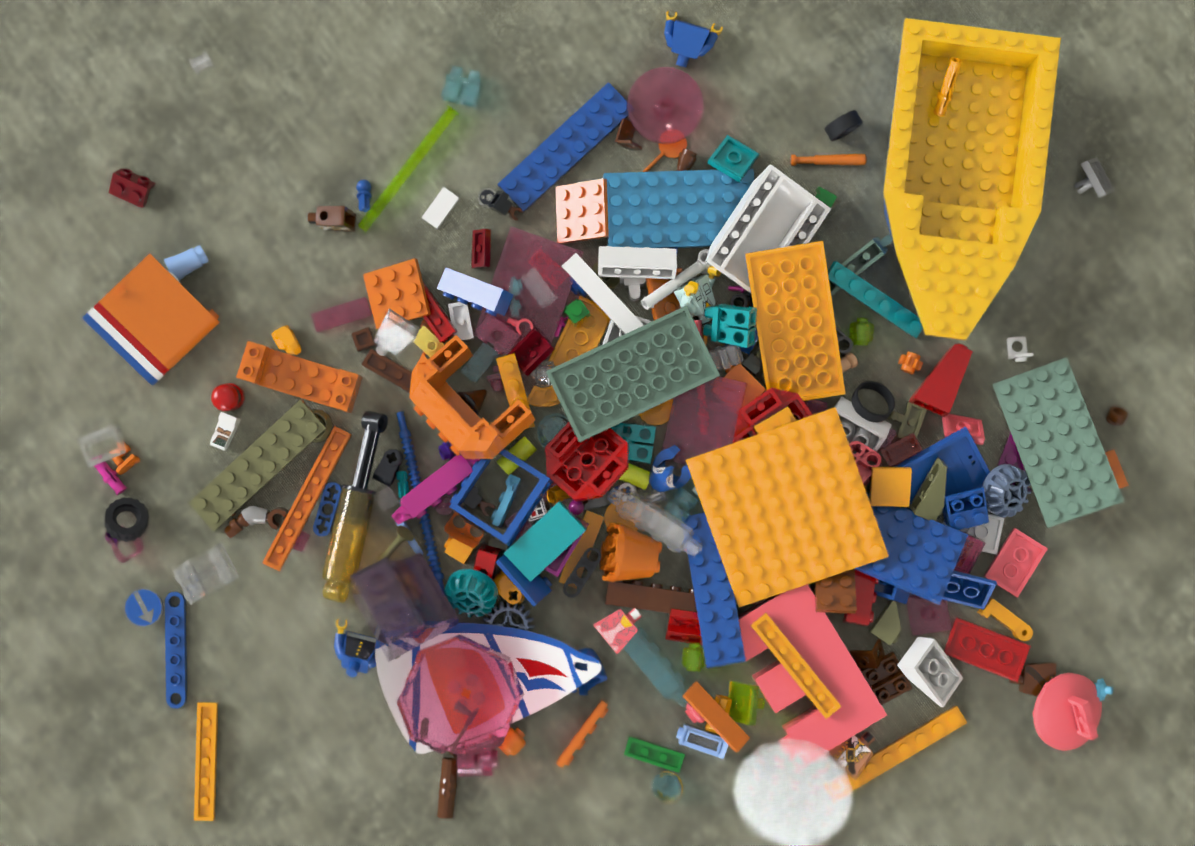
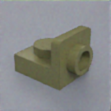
[489,526,508,550]

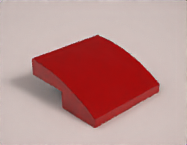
[665,609,703,645]

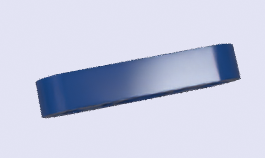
[313,482,343,536]

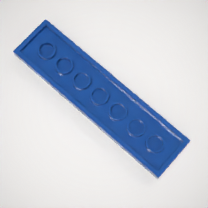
[498,82,634,213]
[682,513,746,668]

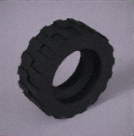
[104,497,149,542]

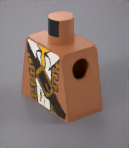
[827,731,875,781]

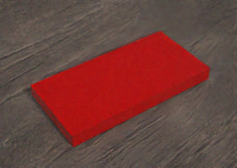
[944,617,1031,683]

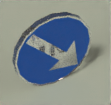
[124,588,163,627]

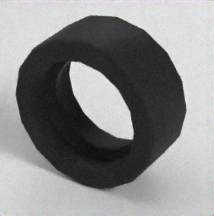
[824,110,863,141]

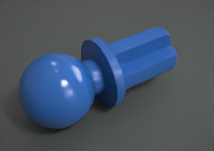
[356,179,372,212]

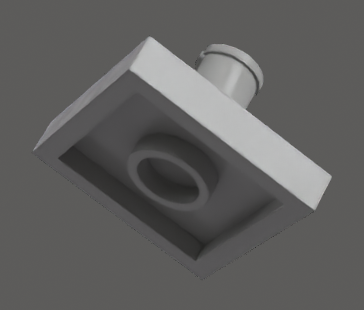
[1074,158,1115,198]

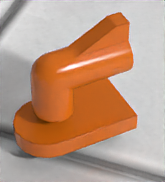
[111,440,140,475]

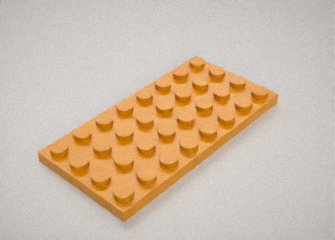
[745,241,846,401]

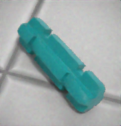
[396,471,409,506]

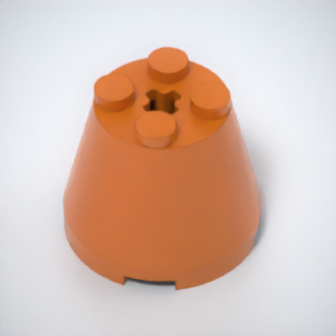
[600,523,662,582]

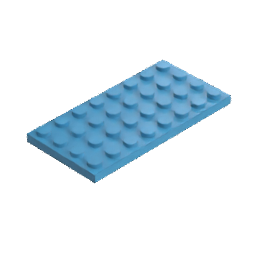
[603,169,754,248]

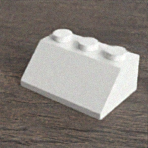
[834,396,892,462]

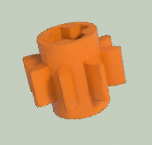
[898,351,923,375]

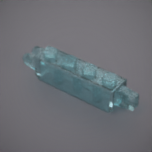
[623,627,688,707]

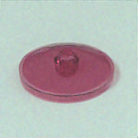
[627,67,703,144]

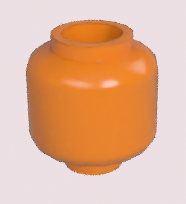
[497,727,526,756]

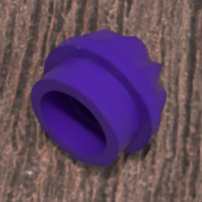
[438,442,456,460]

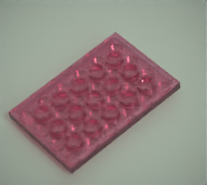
[474,227,584,361]

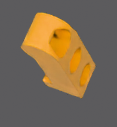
[977,598,1033,641]

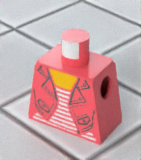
[593,608,642,654]

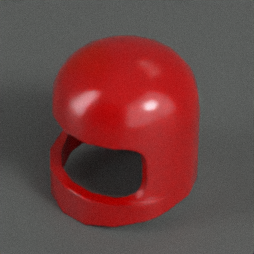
[211,383,245,411]

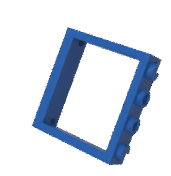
[449,449,553,546]

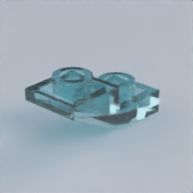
[509,276,524,318]

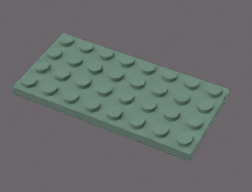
[546,306,720,443]
[992,357,1124,528]

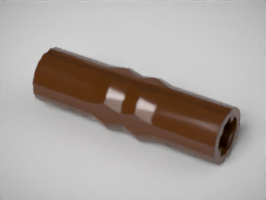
[437,757,459,819]

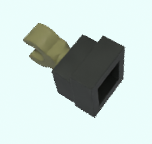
[742,349,762,377]

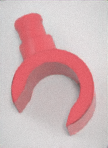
[507,317,534,335]

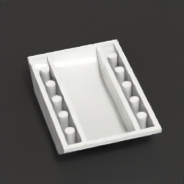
[706,164,831,293]

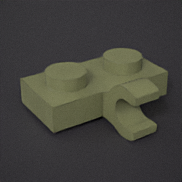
[887,401,927,444]

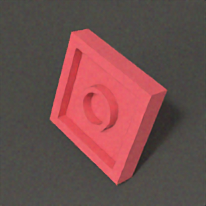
[942,413,985,445]

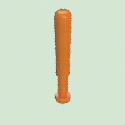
[791,154,867,166]

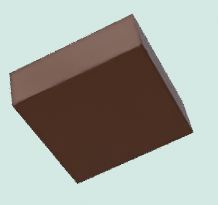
[351,327,376,352]

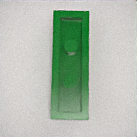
[623,736,685,773]

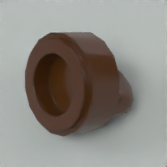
[1106,406,1128,426]

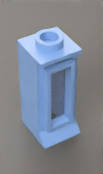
[676,723,728,760]

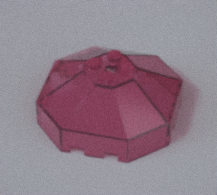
[396,634,524,759]

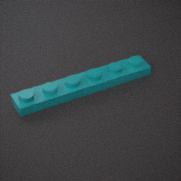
[828,261,923,339]

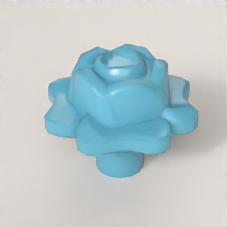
[1094,678,1113,701]

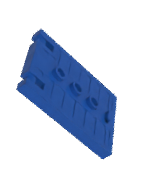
[894,427,990,513]

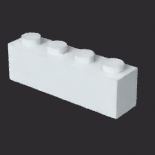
[598,246,677,279]

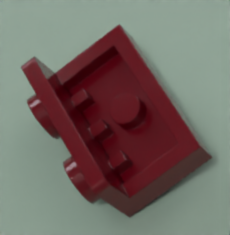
[108,168,155,208]
[508,328,555,376]

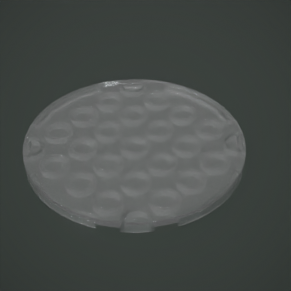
[734,740,852,846]

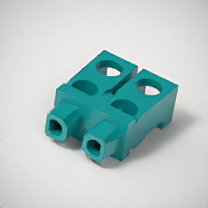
[703,304,757,348]
[611,423,656,464]

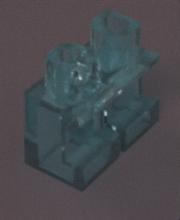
[441,66,482,108]

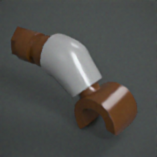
[224,506,289,539]

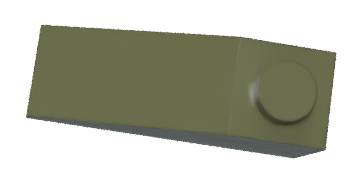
[909,457,947,521]

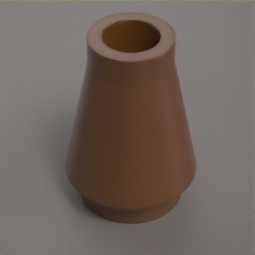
[676,148,697,171]

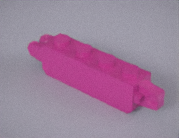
[392,455,481,525]

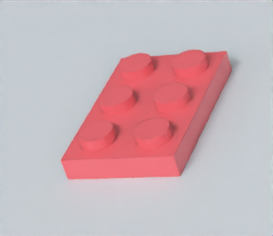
[983,528,1048,598]

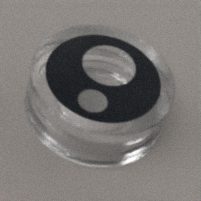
[478,188,496,208]

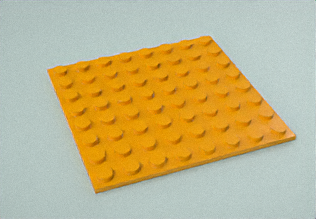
[686,407,889,607]

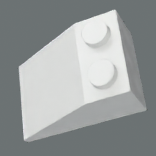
[897,637,963,707]

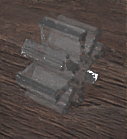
[708,344,744,371]

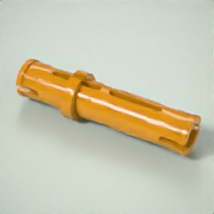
[933,57,963,116]

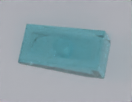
[460,342,499,384]

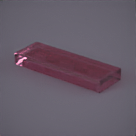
[311,297,372,333]

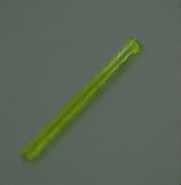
[358,105,459,232]

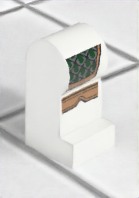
[210,412,241,451]

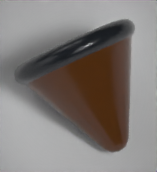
[457,389,487,415]

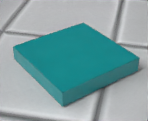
[707,135,759,183]

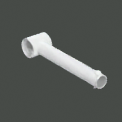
[641,249,711,310]

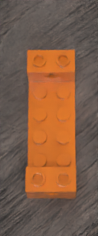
[236,341,363,413]

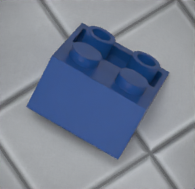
[943,487,989,531]

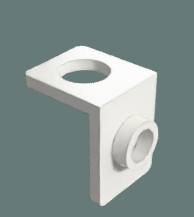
[1006,336,1034,362]

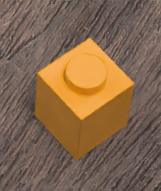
[444,537,475,564]

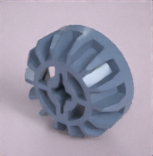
[982,464,1031,518]

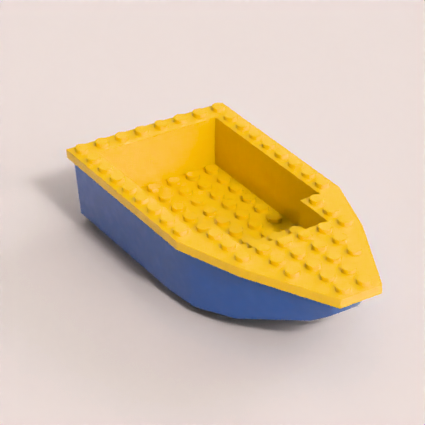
[883,18,1061,340]

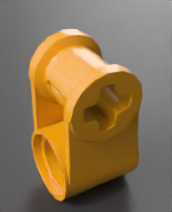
[493,570,525,605]

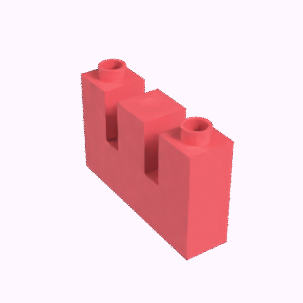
[738,584,887,765]

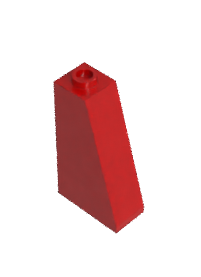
[909,344,973,417]

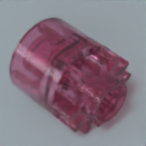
[457,742,498,777]

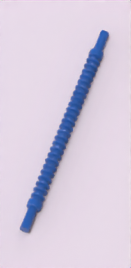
[396,411,445,600]

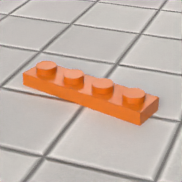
[556,699,609,768]

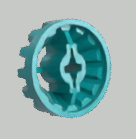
[444,569,498,617]

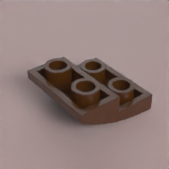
[859,652,912,705]

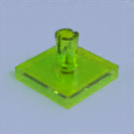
[728,681,765,726]

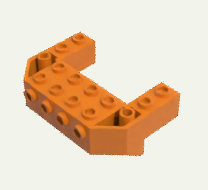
[409,335,535,459]

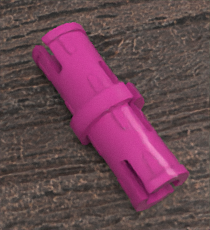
[93,458,127,495]

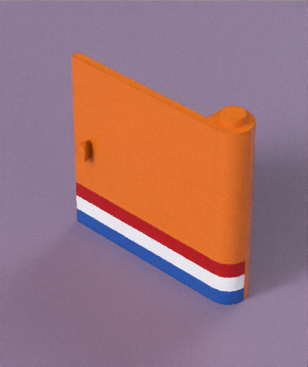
[82,253,220,386]

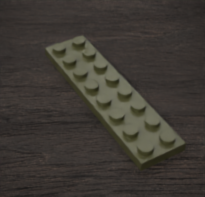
[189,400,327,531]

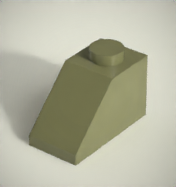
[868,600,901,646]

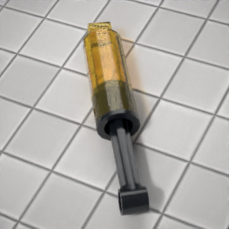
[322,411,388,603]

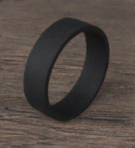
[851,381,895,422]

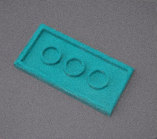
[503,501,587,582]

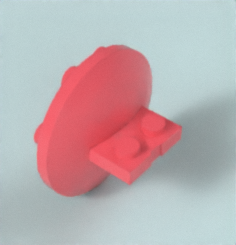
[1033,673,1102,751]

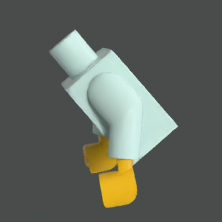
[674,266,721,324]

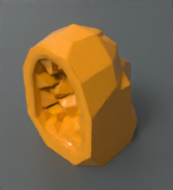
[271,325,302,355]

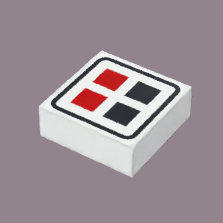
[529,498,547,522]

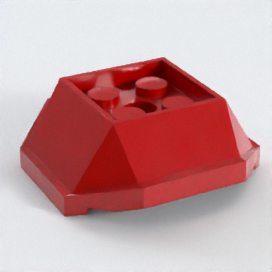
[733,388,813,442]
[545,422,629,502]

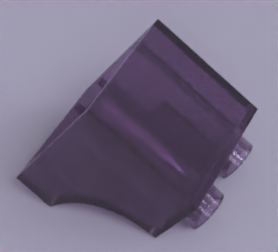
[351,553,459,661]

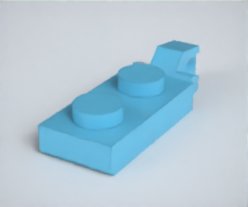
[491,474,521,528]

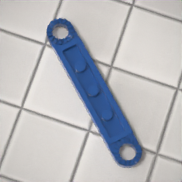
[165,592,187,709]

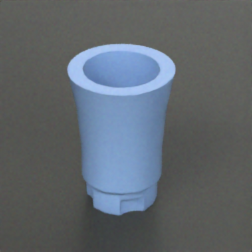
[164,245,209,281]

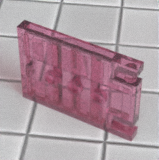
[662,376,747,465]

